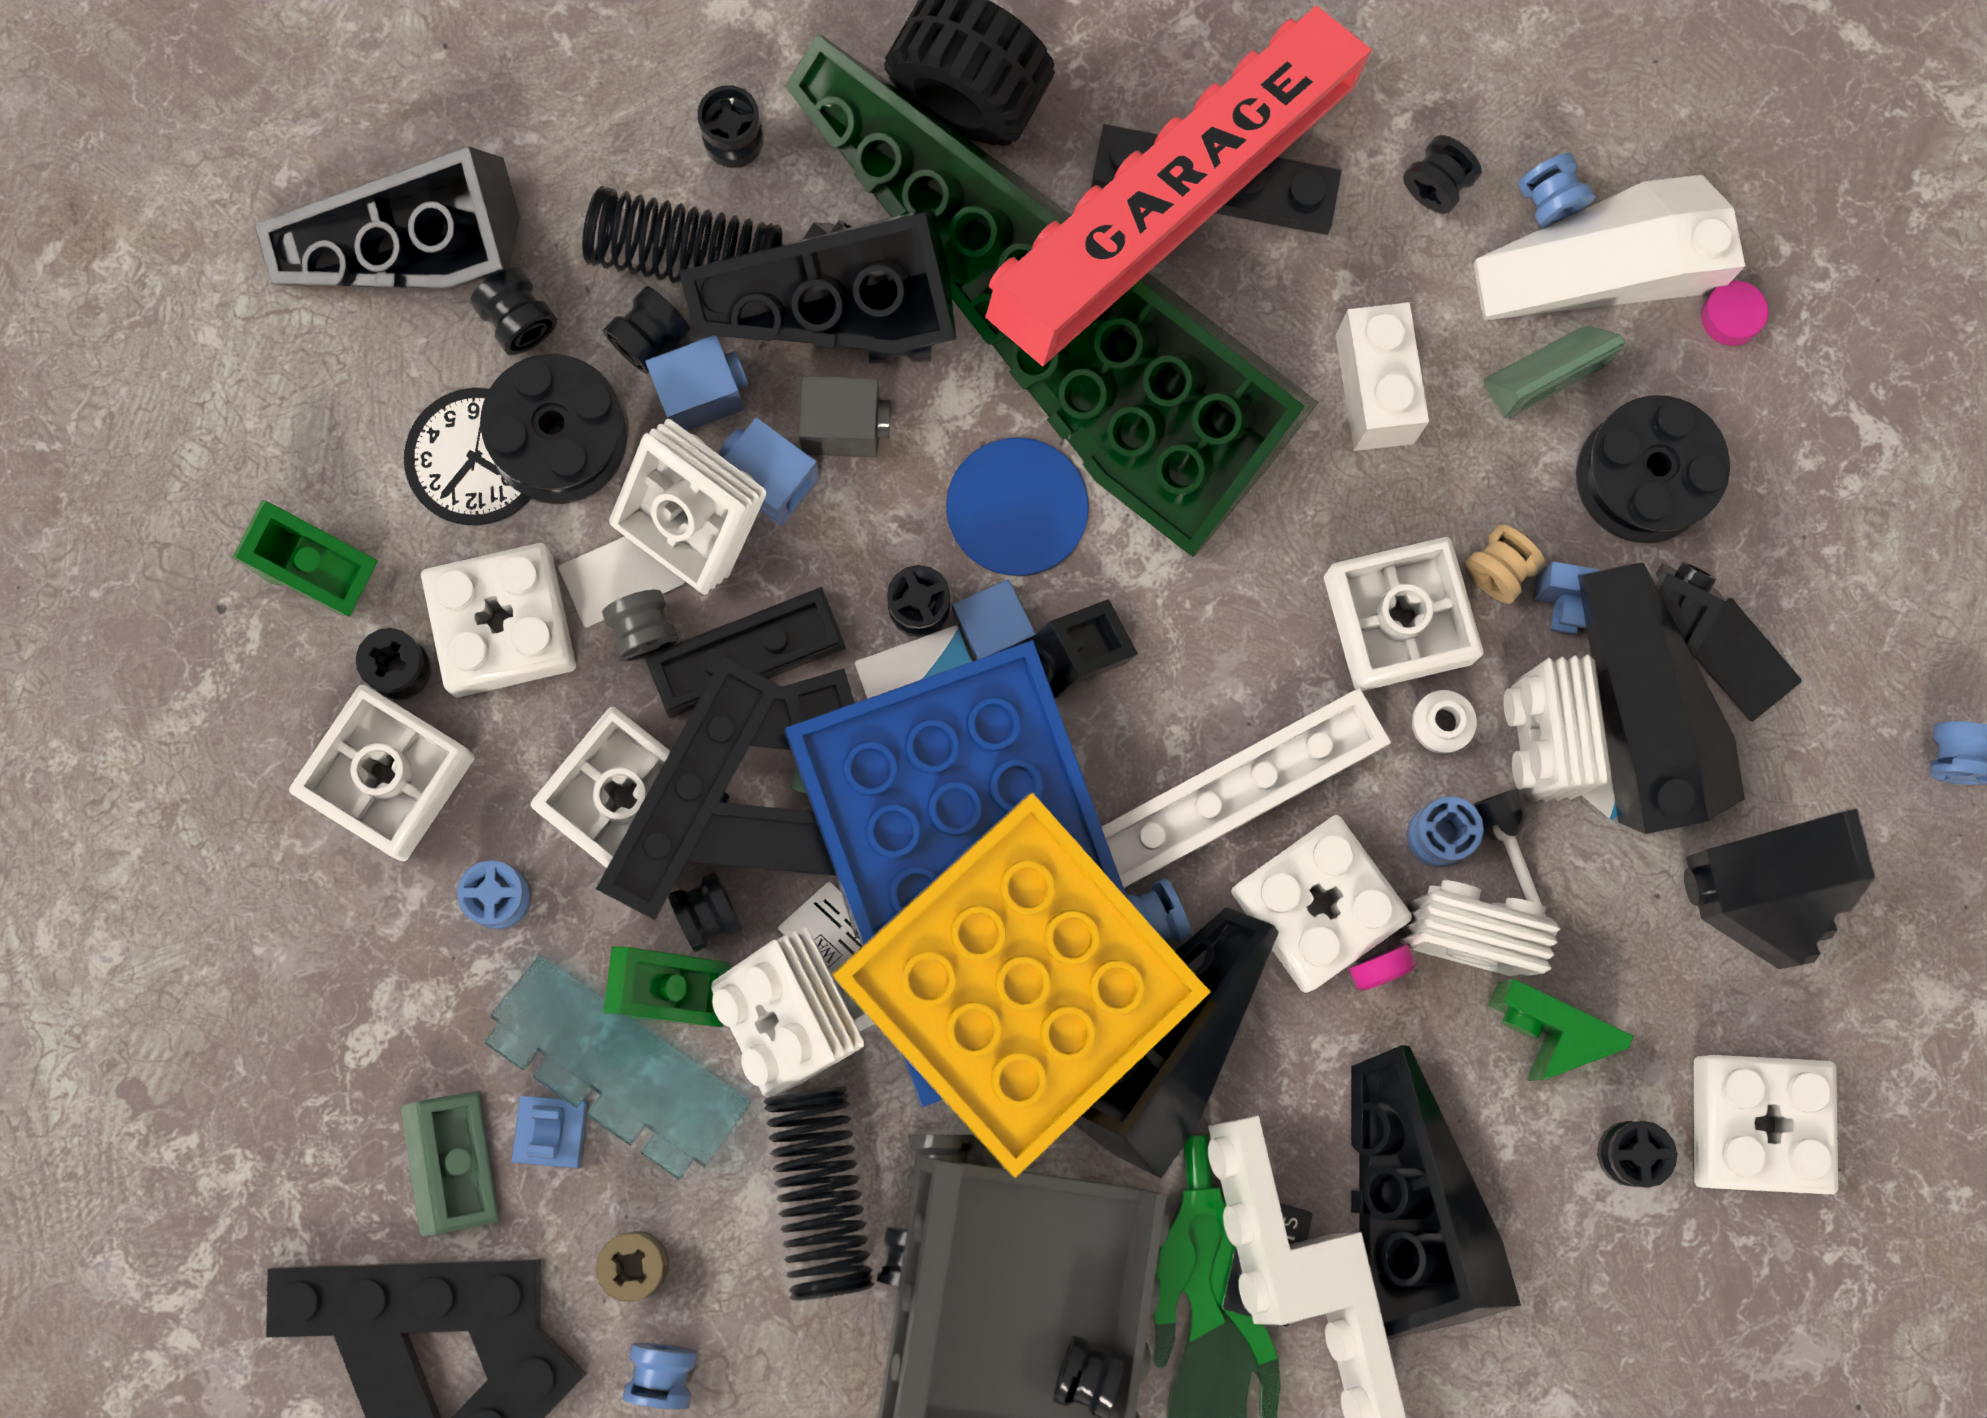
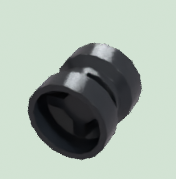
[697,85,763,168]
[470,267,557,355]
[602,286,691,374]

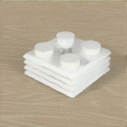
[609,419,766,595]
[1324,537,1484,691]
[421,543,576,698]
[1504,654,1611,803]
[289,685,474,861]
[531,707,671,868]
[1231,815,1412,993]
[1399,880,1561,978]
[711,927,864,1098]
[1694,1055,1838,1194]

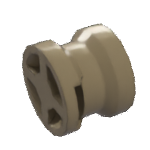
[596,1231,669,1302]

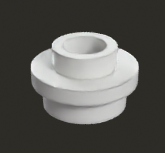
[1412,690,1477,754]

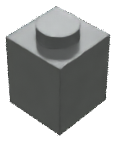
[799,376,891,458]

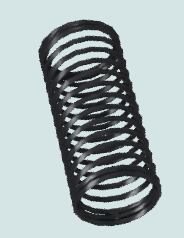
[582,186,782,284]
[763,1086,875,1301]

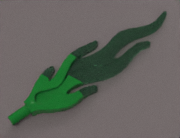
[1152,1134,1281,1418]

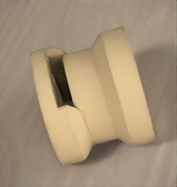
[1464,525,1546,604]

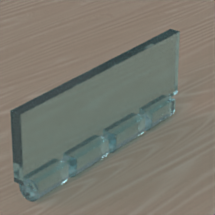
[485,954,751,1180]

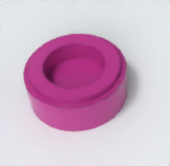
[1701,281,1769,346]
[1348,943,1417,991]

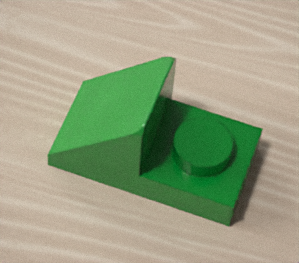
[232,500,378,617]
[603,946,730,1027]
[1488,978,1634,1081]

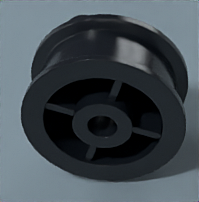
[480,354,627,504]
[1576,395,1730,543]

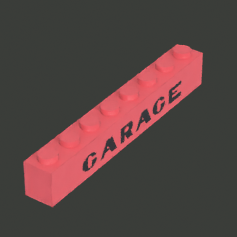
[985,5,1372,366]

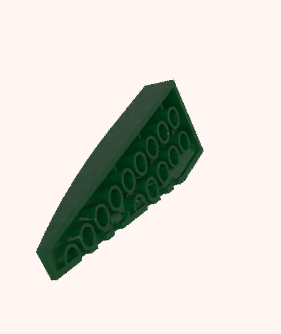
[785,34,1319,557]

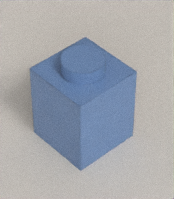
[645,335,749,431]
[718,417,820,526]

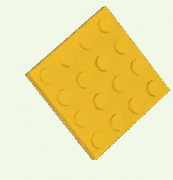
[831,793,1210,1178]

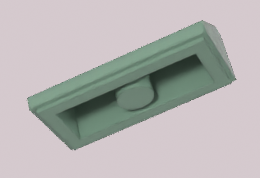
[1484,326,1625,418]
[401,1091,499,1237]

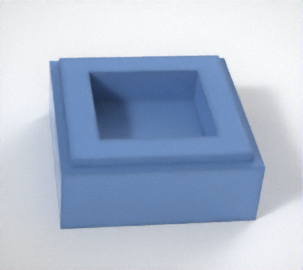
[952,579,1036,660]

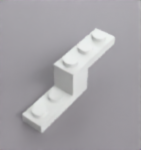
[1208,1116,1406,1418]

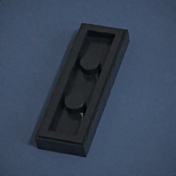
[644,587,846,718]

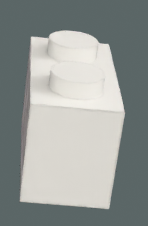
[1335,302,1429,451]

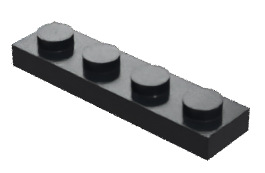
[1091,124,1342,235]

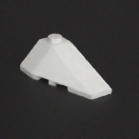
[1473,175,1745,321]

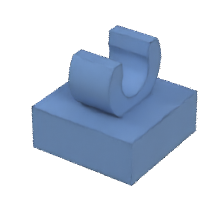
[1533,561,1599,635]
[511,1096,589,1168]

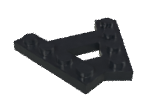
[596,655,859,939]
[266,1259,587,1418]

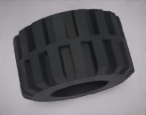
[884,0,1055,146]

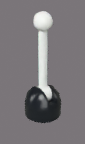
[1472,788,1557,937]

